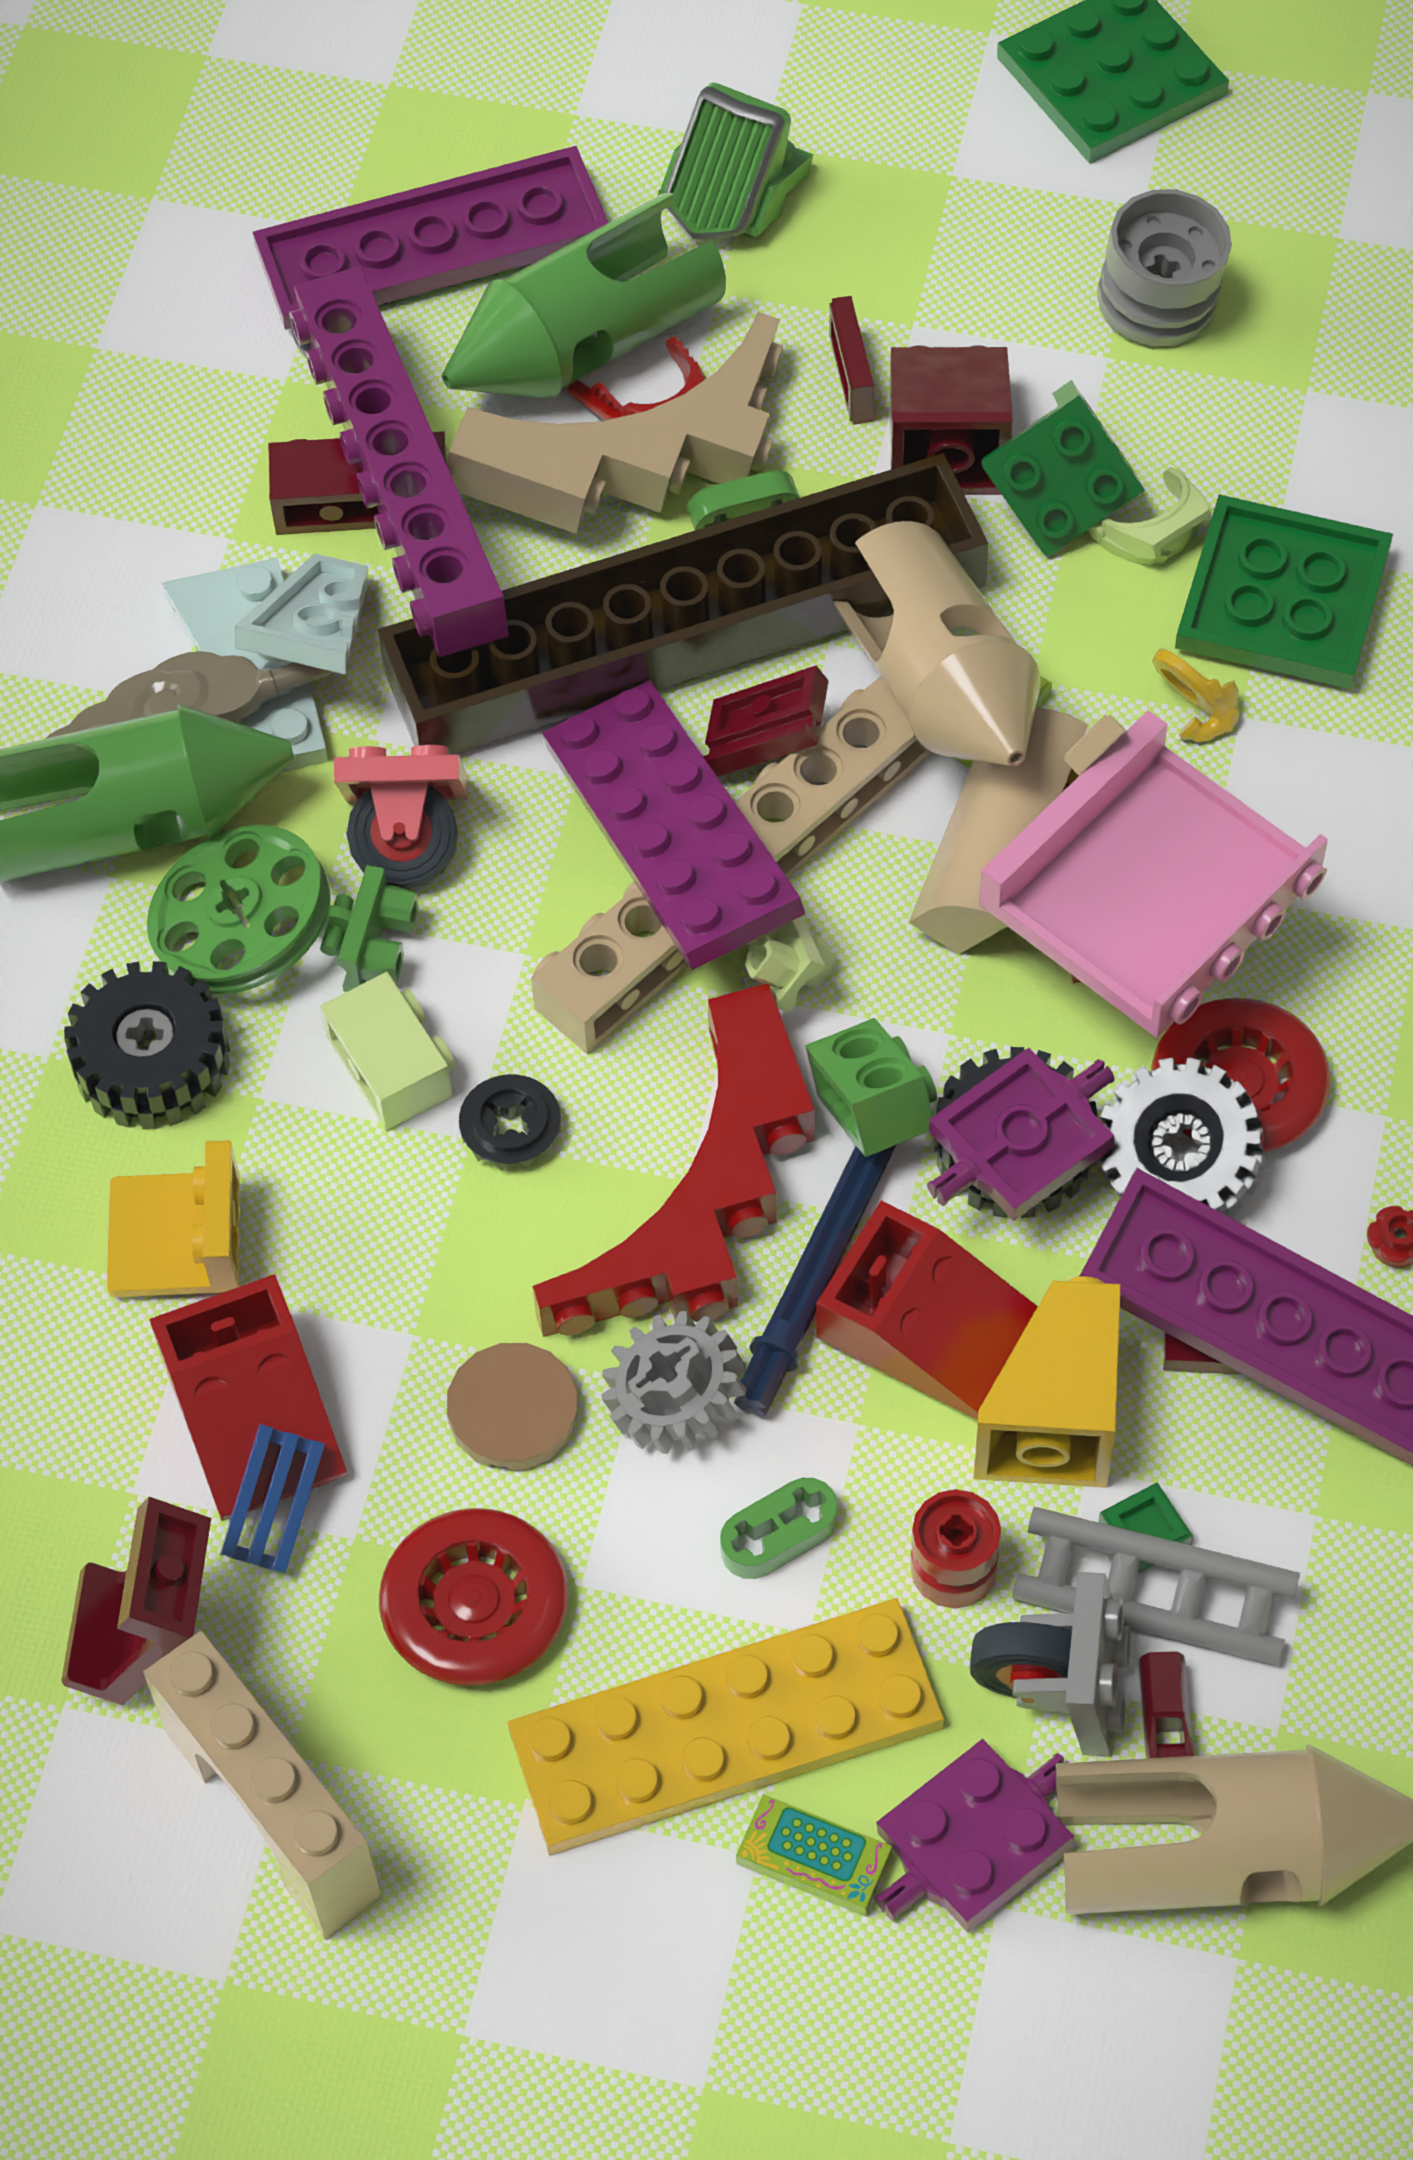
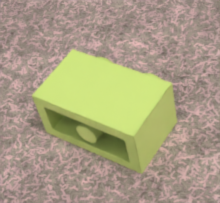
[320,972,456,1131]

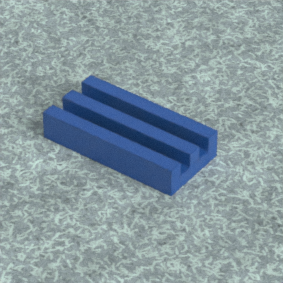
[219,1424,325,1574]

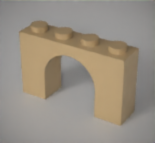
[143,1630,382,1940]

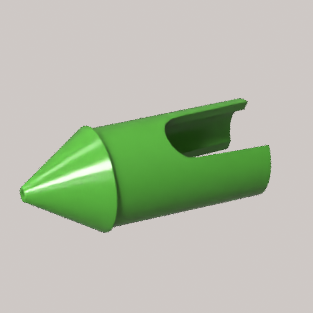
[442,193,726,399]
[0,704,294,883]

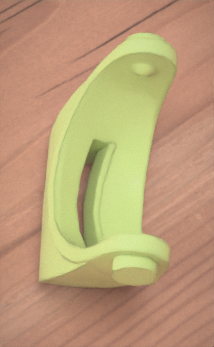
[1088,467,1211,565]

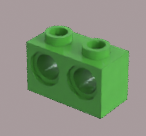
[805,1018,937,1157]

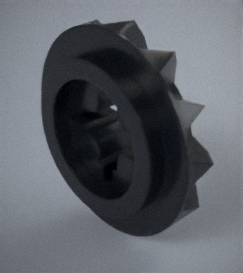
[459,1074,561,1171]

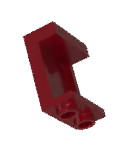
[61,1496,212,1705]

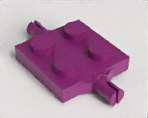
[927,1047,1115,1221]
[874,1738,1075,1933]

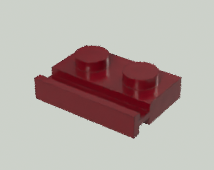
[703,665,829,777]

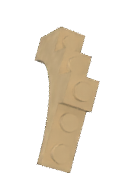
[446,312,783,534]

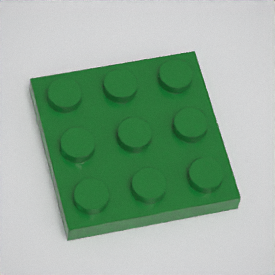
[997,0,1229,164]
[1175,494,1393,689]

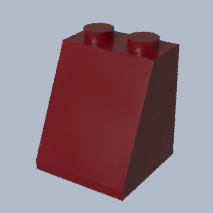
[890,345,1013,495]

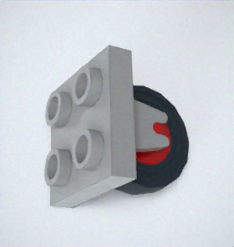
[970,1572,1131,1756]

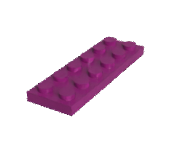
[252,145,609,330]
[542,680,805,970]
[1079,1168,1413,1466]

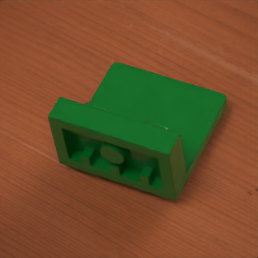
[981,380,1145,556]

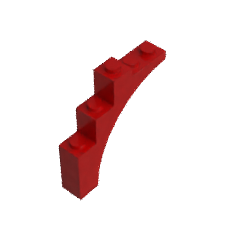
[532,984,815,1337]

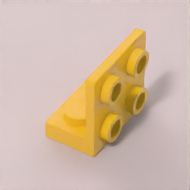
[107,1140,240,1297]

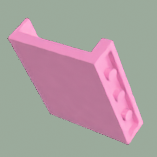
[979,710,1328,1038]

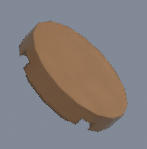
[447,1343,578,1471]

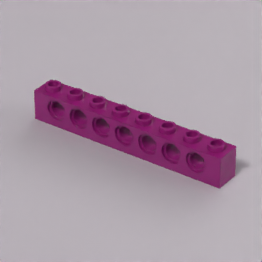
[289,266,509,657]

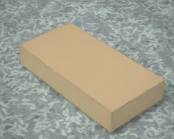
[1064,714,1127,776]

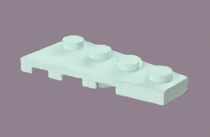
[162,558,328,772]

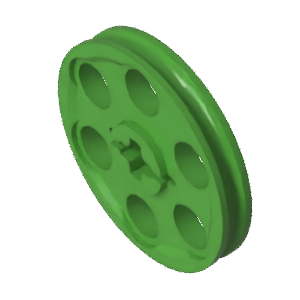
[147,825,331,994]

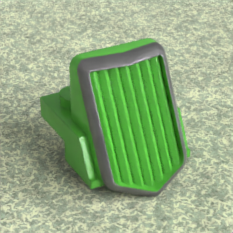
[658,82,813,240]

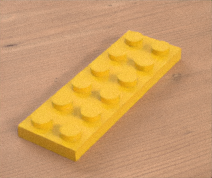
[507,1597,944,1856]

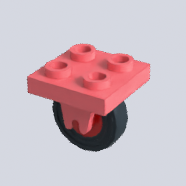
[334,745,468,889]

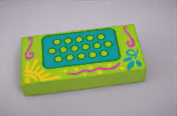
[736,1794,892,1916]

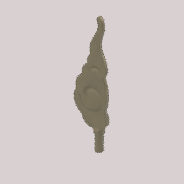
[45,651,336,739]

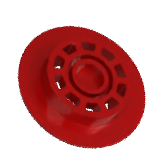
[1151,997,1331,1152]
[379,1508,569,1686]

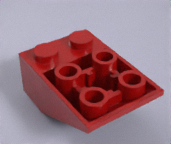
[816,1200,1038,1420]
[149,1274,348,1522]

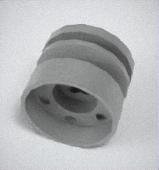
[1097,189,1232,346]

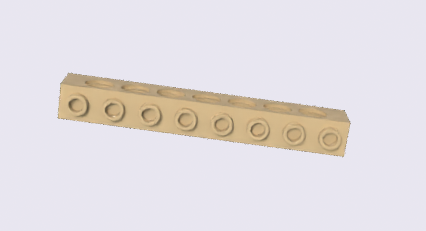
[531,676,932,1054]

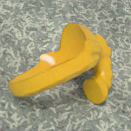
[1152,648,1239,743]

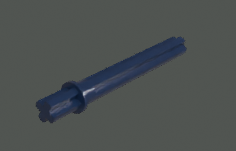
[734,1145,897,1417]

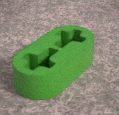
[687,470,800,530]
[720,1477,837,1579]

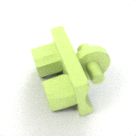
[745,916,834,1013]

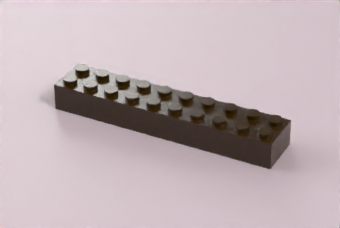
[377,453,988,755]

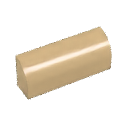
[908,708,1088,955]

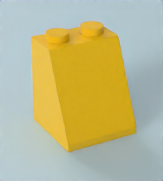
[974,1276,1120,1488]

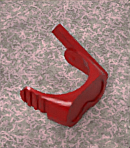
[567,336,707,421]

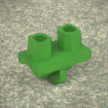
[318,865,419,992]

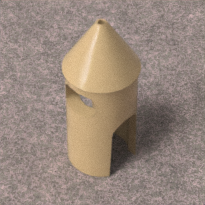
[833,521,1041,766]
[1056,1744,1413,1914]

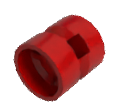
[910,1489,1001,1609]

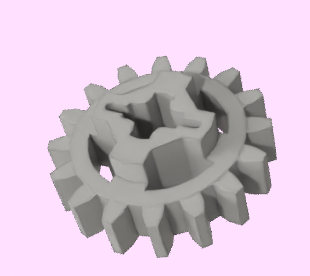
[601,1311,747,1454]

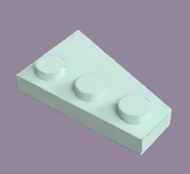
[235,553,368,675]

